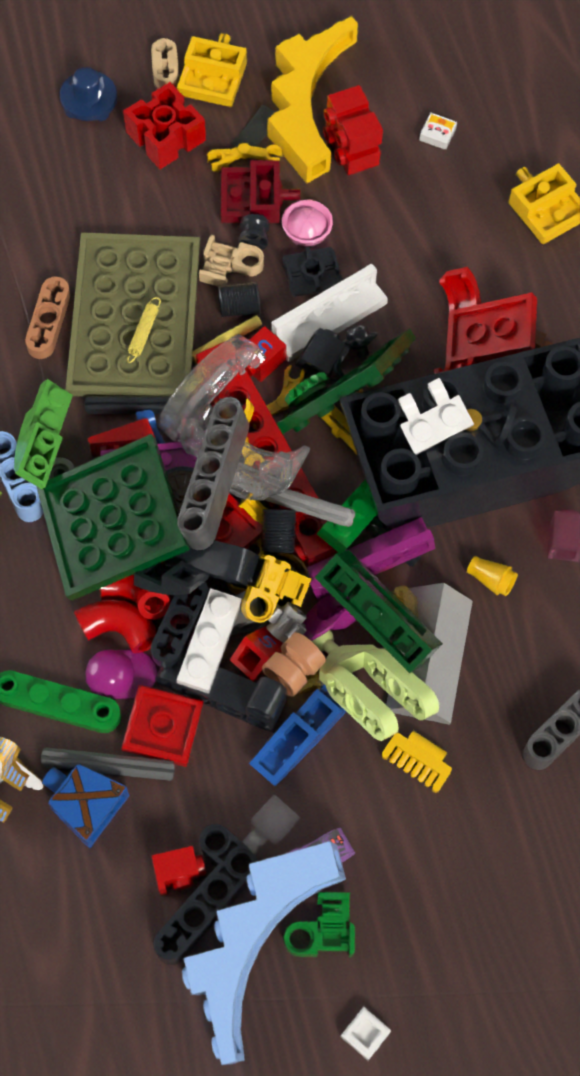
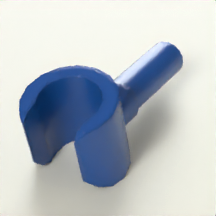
[136,410,165,444]

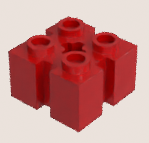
[123,82,206,169]
[323,85,383,175]

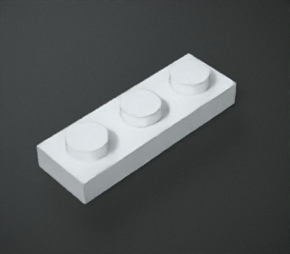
[177,588,242,694]

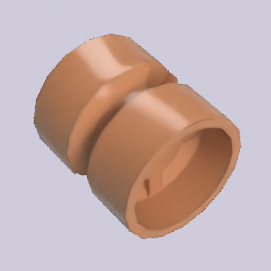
[262,632,326,697]

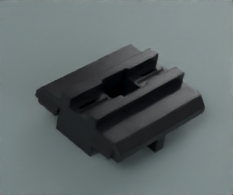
[282,247,343,297]

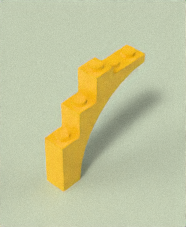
[268,16,358,183]

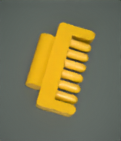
[382,730,452,793]

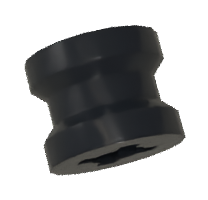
[239,214,270,250]

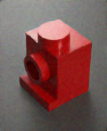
[152,846,206,896]

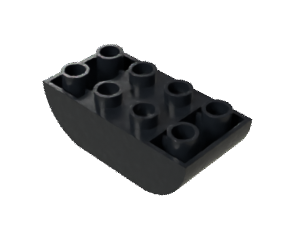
[340,337,580,528]

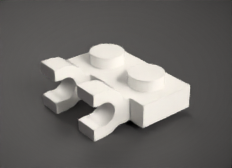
[398,378,474,455]

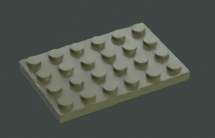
[65,233,200,397]

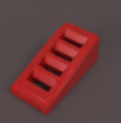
[88,418,155,457]

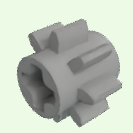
[267,602,307,643]

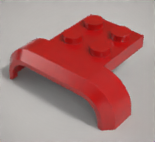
[433,267,537,374]

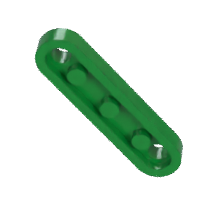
[0,670,121,733]

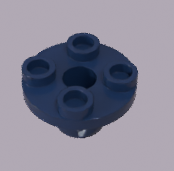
[60,67,117,121]

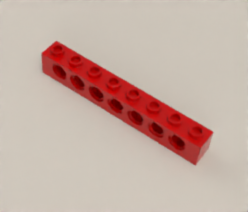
[194,340,339,567]

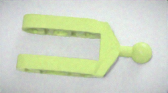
[312,630,439,741]

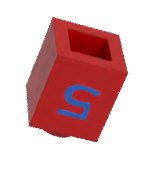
[239,326,287,382]
[230,626,284,682]

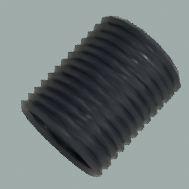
[218,281,260,318]
[260,509,297,553]

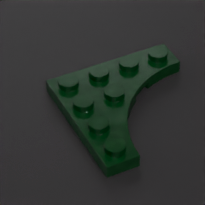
[276,328,416,434]

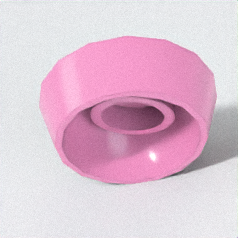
[282,200,333,247]

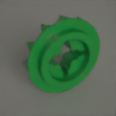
[285,373,330,407]

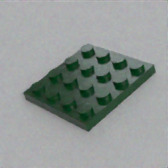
[36,434,190,601]

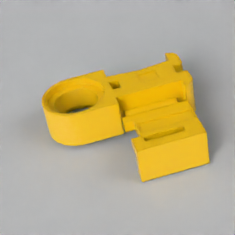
[241,555,311,622]

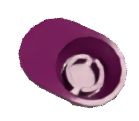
[303,589,356,641]
[85,649,157,699]

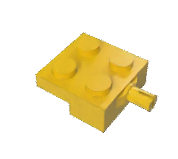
[177,33,247,107]
[508,164,580,245]

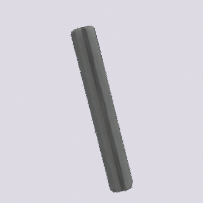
[41,747,175,781]

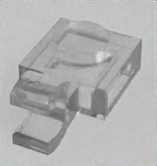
[243,795,300,854]

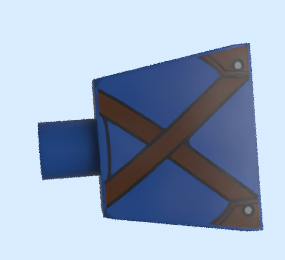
[42,765,129,848]

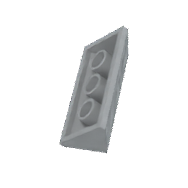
[386,583,473,725]

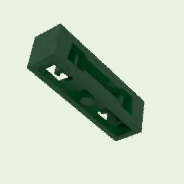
[315,550,443,673]

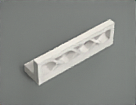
[272,264,388,362]

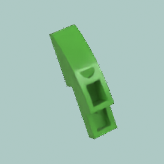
[14,379,73,489]

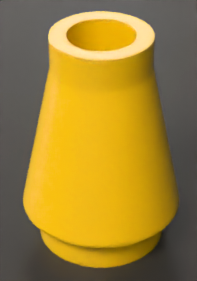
[467,556,518,596]

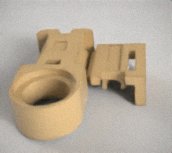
[199,235,264,286]

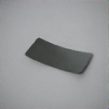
[231,104,275,147]

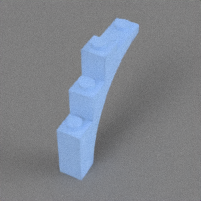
[182,841,346,1065]

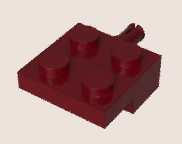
[221,160,300,223]

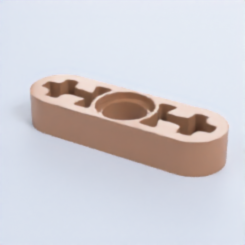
[25,277,70,359]

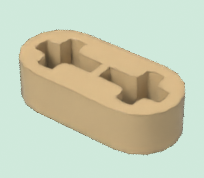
[151,38,179,88]

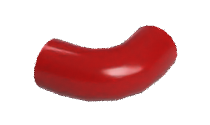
[99,574,170,620]
[73,599,158,654]

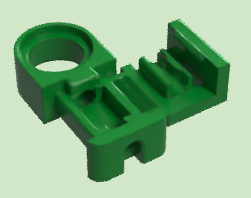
[284,892,355,957]

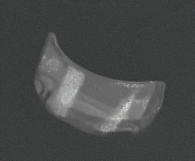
[156,334,266,442]
[181,403,310,500]

